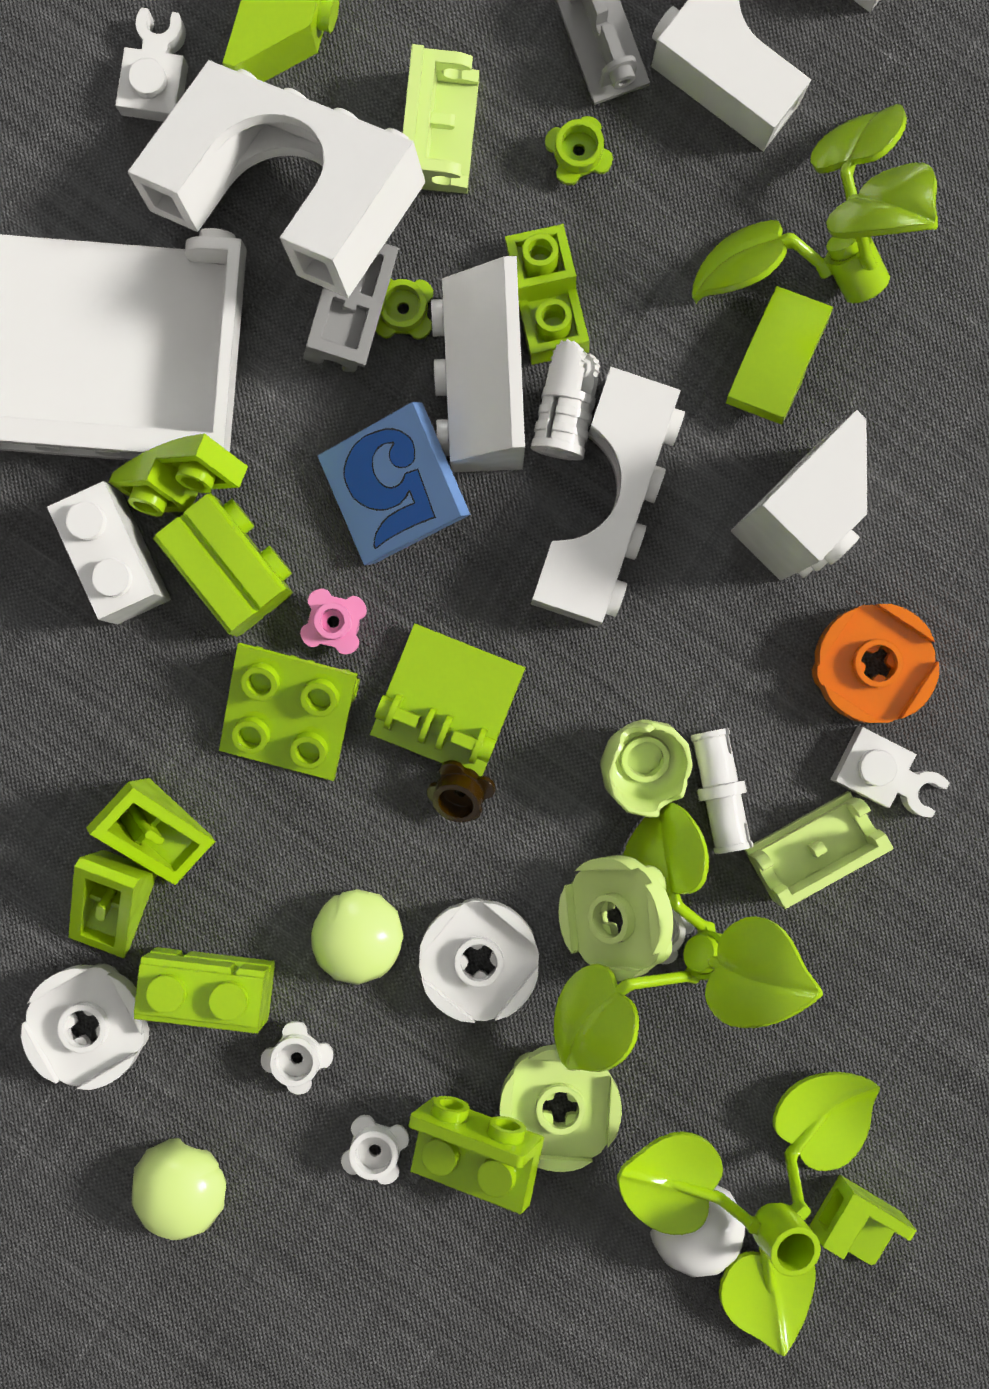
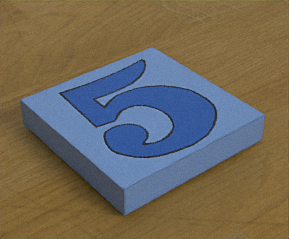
[317,402,470,565]

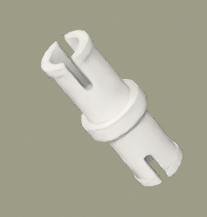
[691,728,753,854]

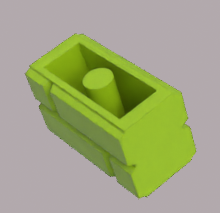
[153,493,293,637]
[134,947,275,1034]

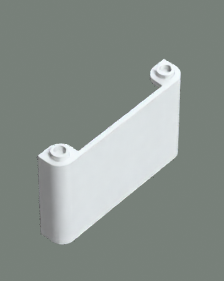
[0,228,247,461]

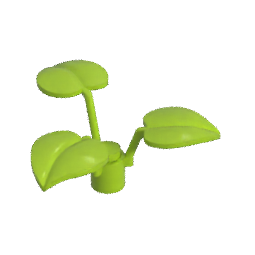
[692,104,938,304]
[554,802,823,1072]
[617,1072,880,1356]

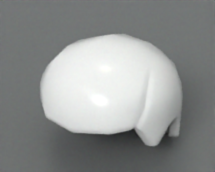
[650,1185,745,1277]

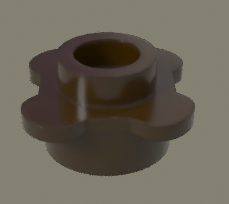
[427,760,496,823]

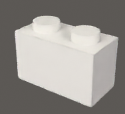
[47,481,171,625]

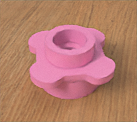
[300,589,367,655]

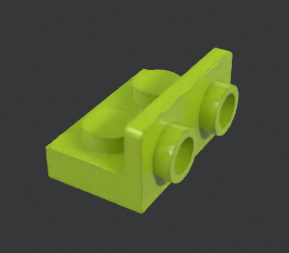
[408,1096,544,1214]

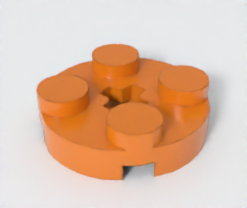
[812,604,939,723]

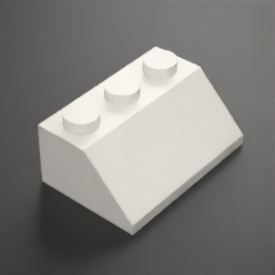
[431,256,525,473]
[731,410,867,581]

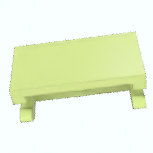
[403,44,480,194]
[744,791,894,909]

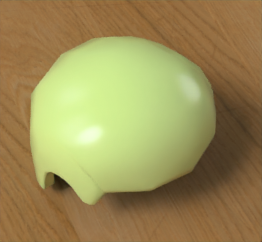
[600,720,693,818]
[311,889,404,985]
[132,1138,226,1240]

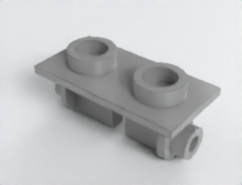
[556,0,650,105]

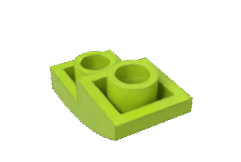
[505,224,590,365]
[726,286,833,425]
[108,433,248,517]

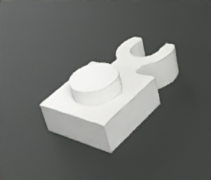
[115,7,188,122]
[830,727,950,818]

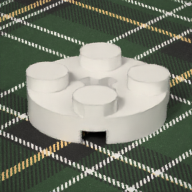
[419,898,539,1023]
[21,963,150,1090]

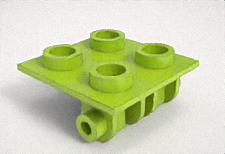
[370,623,526,776]
[219,643,360,781]

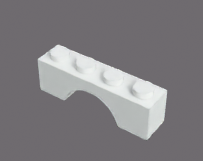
[531,367,685,627]

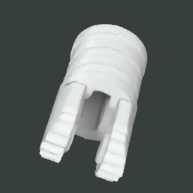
[531,339,600,460]

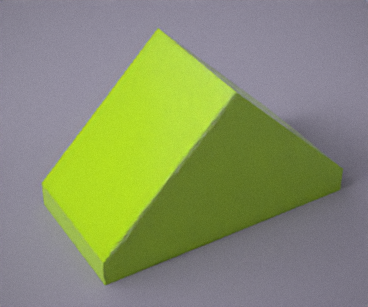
[86,778,216,885]
[68,850,157,958]

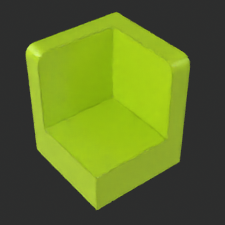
[809,1175,917,1265]

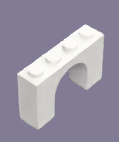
[651,0,880,152]
[128,60,425,298]

